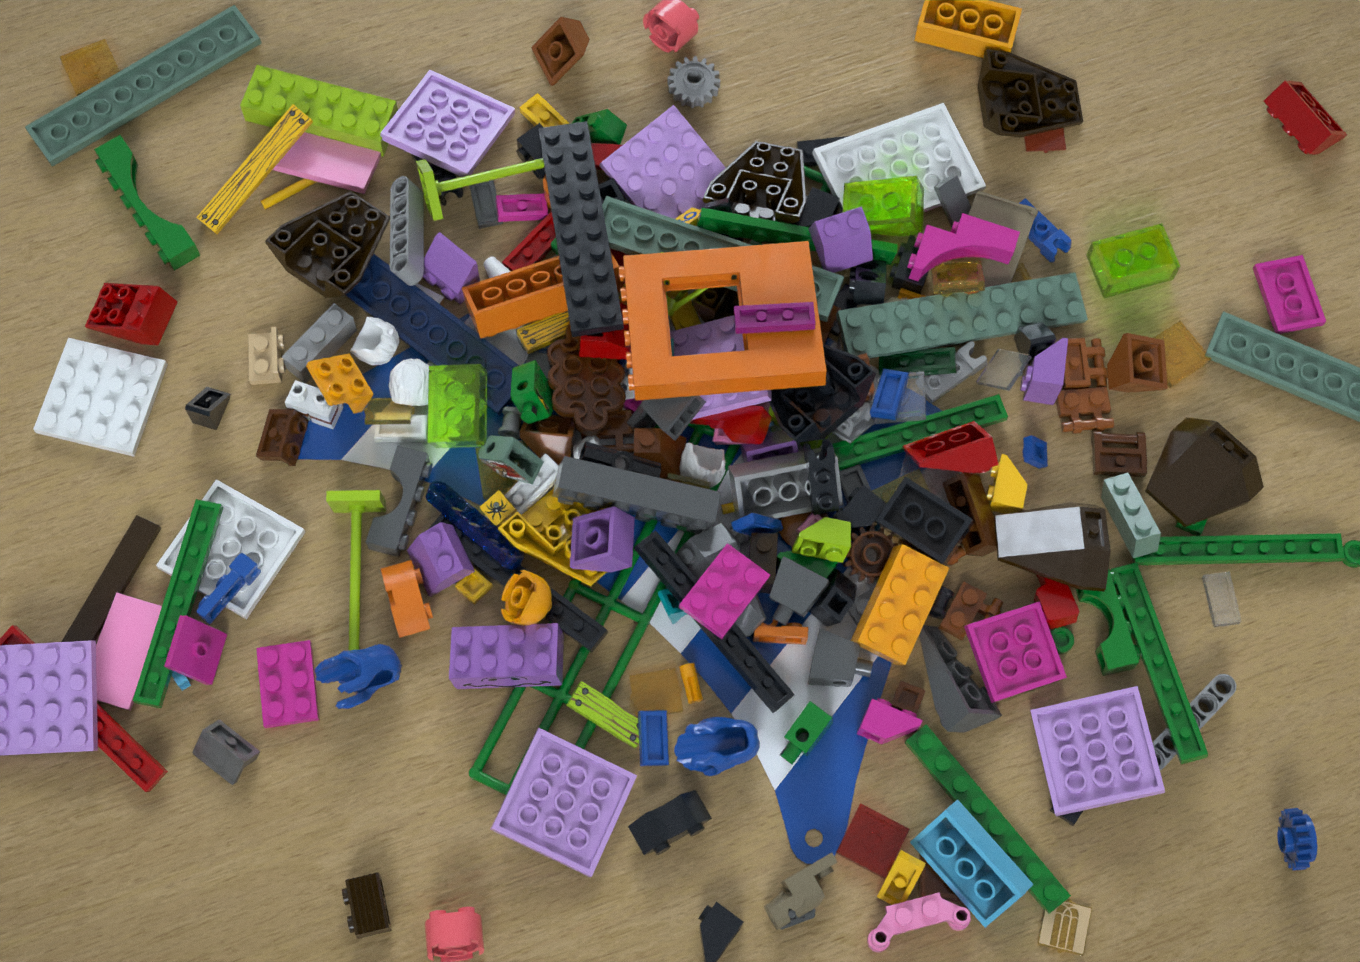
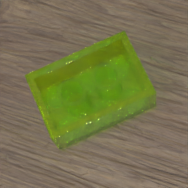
[1086,223,1181,298]
[428,364,487,448]

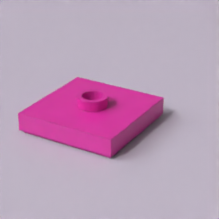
[164,615,227,685]

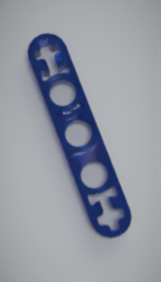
[425,481,525,569]

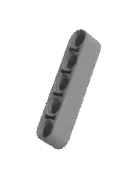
[390,176,424,286]
[1152,674,1236,771]

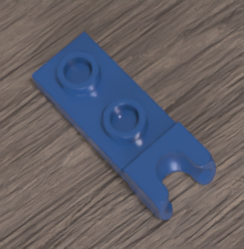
[1019,198,1072,263]
[196,553,261,625]

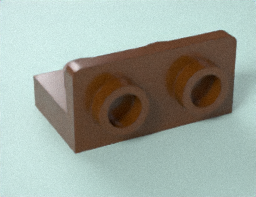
[256,409,308,466]

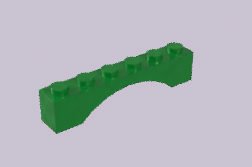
[94,135,200,271]

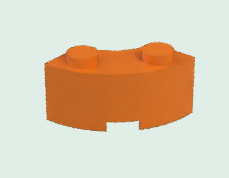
[381,560,433,638]

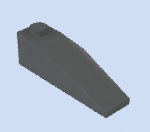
[676,523,766,637]
[919,625,1002,733]

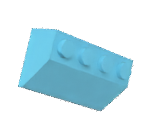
[910,799,1033,928]

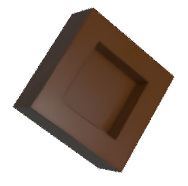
[891,680,926,714]

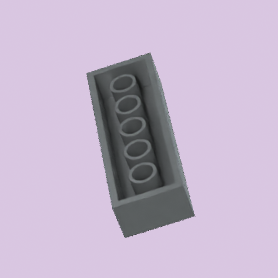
[552,456,721,534]

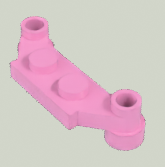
[867,893,971,952]

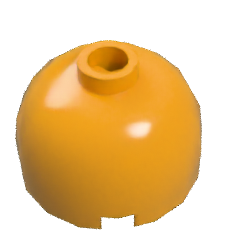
[501,570,552,626]

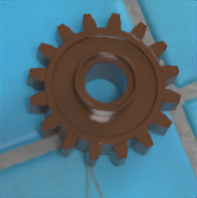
[843,526,899,584]

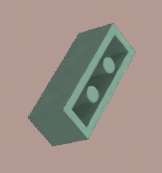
[1101,473,1161,558]

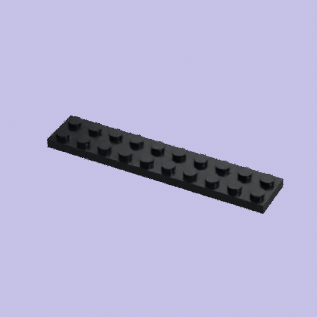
[538,121,624,337]

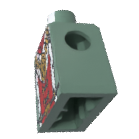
[479,435,544,485]

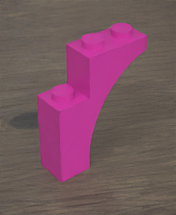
[907,213,1020,281]

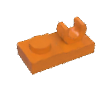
[753,619,808,645]

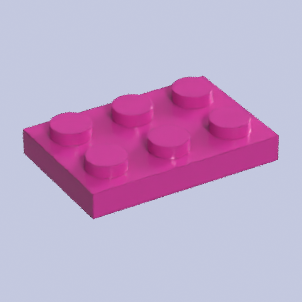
[1253,255,1326,334]
[679,543,770,639]
[256,640,319,728]

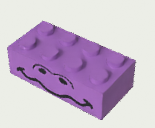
[449,623,564,689]

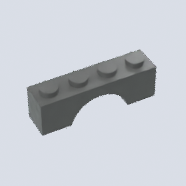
[366,445,432,557]

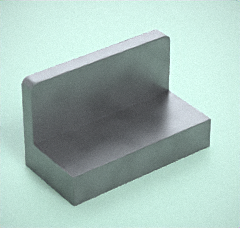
[192,720,260,785]

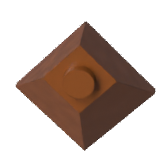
[531,17,590,86]
[1107,333,1168,393]
[519,414,576,466]
[634,428,687,484]

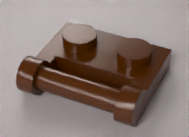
[1091,430,1147,477]

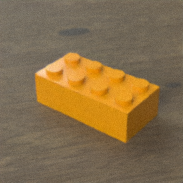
[914,0,1022,58]
[850,544,949,665]

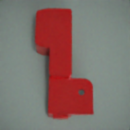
[689,405,772,445]
[1034,574,1080,629]

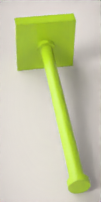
[416,158,544,221]
[326,490,386,651]

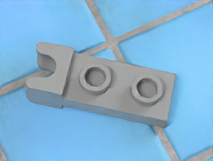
[916,341,987,404]

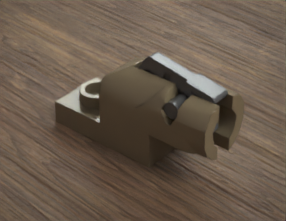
[764,853,837,930]

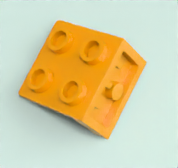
[306,353,374,414]

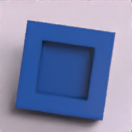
[1022,435,1048,469]

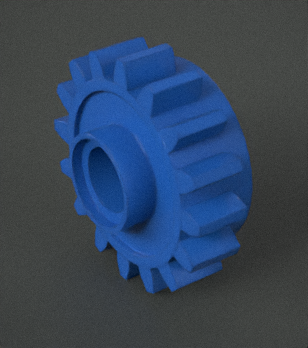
[1277,808,1317,871]

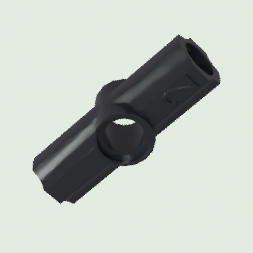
[579,441,661,478]

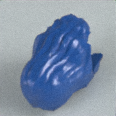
[314,644,402,709]
[674,717,760,776]

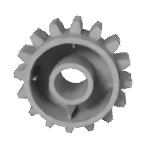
[667,56,720,108]

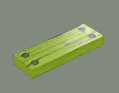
[566,681,639,748]

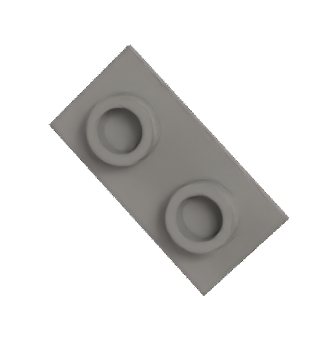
[832,402,876,443]

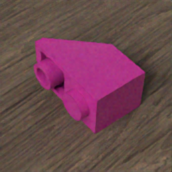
[857,699,923,745]

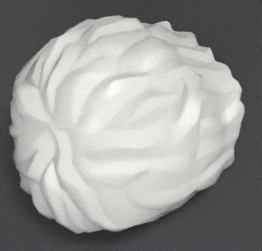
[350,317,399,365]
[389,358,436,406]
[680,442,726,488]

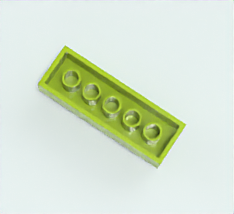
[240,65,398,157]

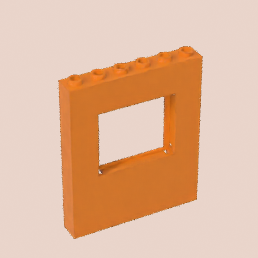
[619,241,826,401]

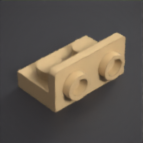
[248,326,286,385]

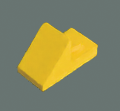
[877,850,926,905]

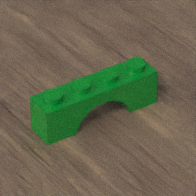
[1075,569,1140,676]

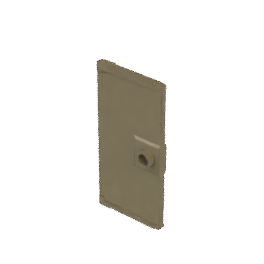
[939,191,1039,294]

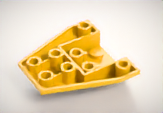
[498,480,607,586]

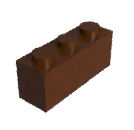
[942,472,997,557]

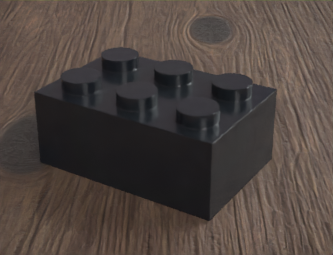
[876,477,974,566]

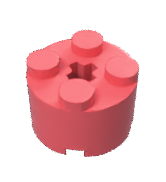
[643,0,699,53]
[425,907,484,962]

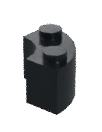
[628,790,712,855]

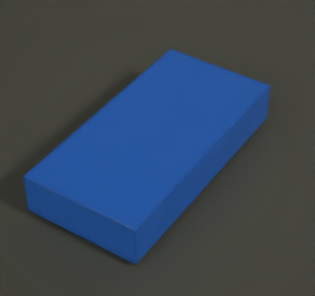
[870,369,909,421]
[731,513,783,536]
[638,710,669,766]

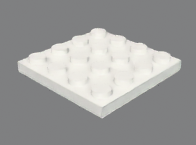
[33,338,168,456]
[156,479,305,620]

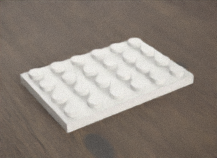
[812,103,986,232]

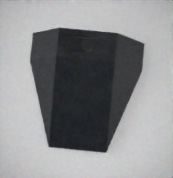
[768,344,876,443]

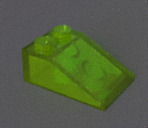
[843,176,924,236]

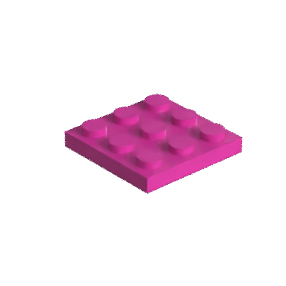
[964,602,1067,703]

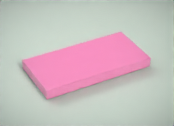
[273,132,381,194]
[96,592,162,711]

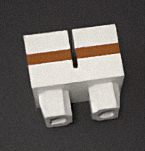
[285,380,343,429]

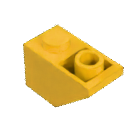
[986,454,1028,514]

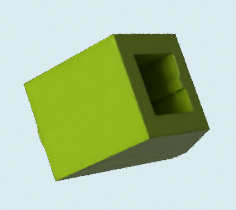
[792,517,851,563]

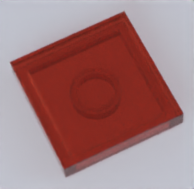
[836,803,910,879]

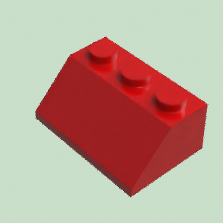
[1264,80,1347,155]

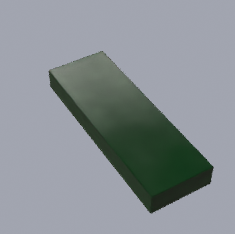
[879,347,956,378]

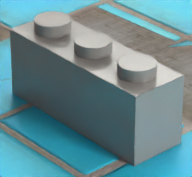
[282,303,357,384]

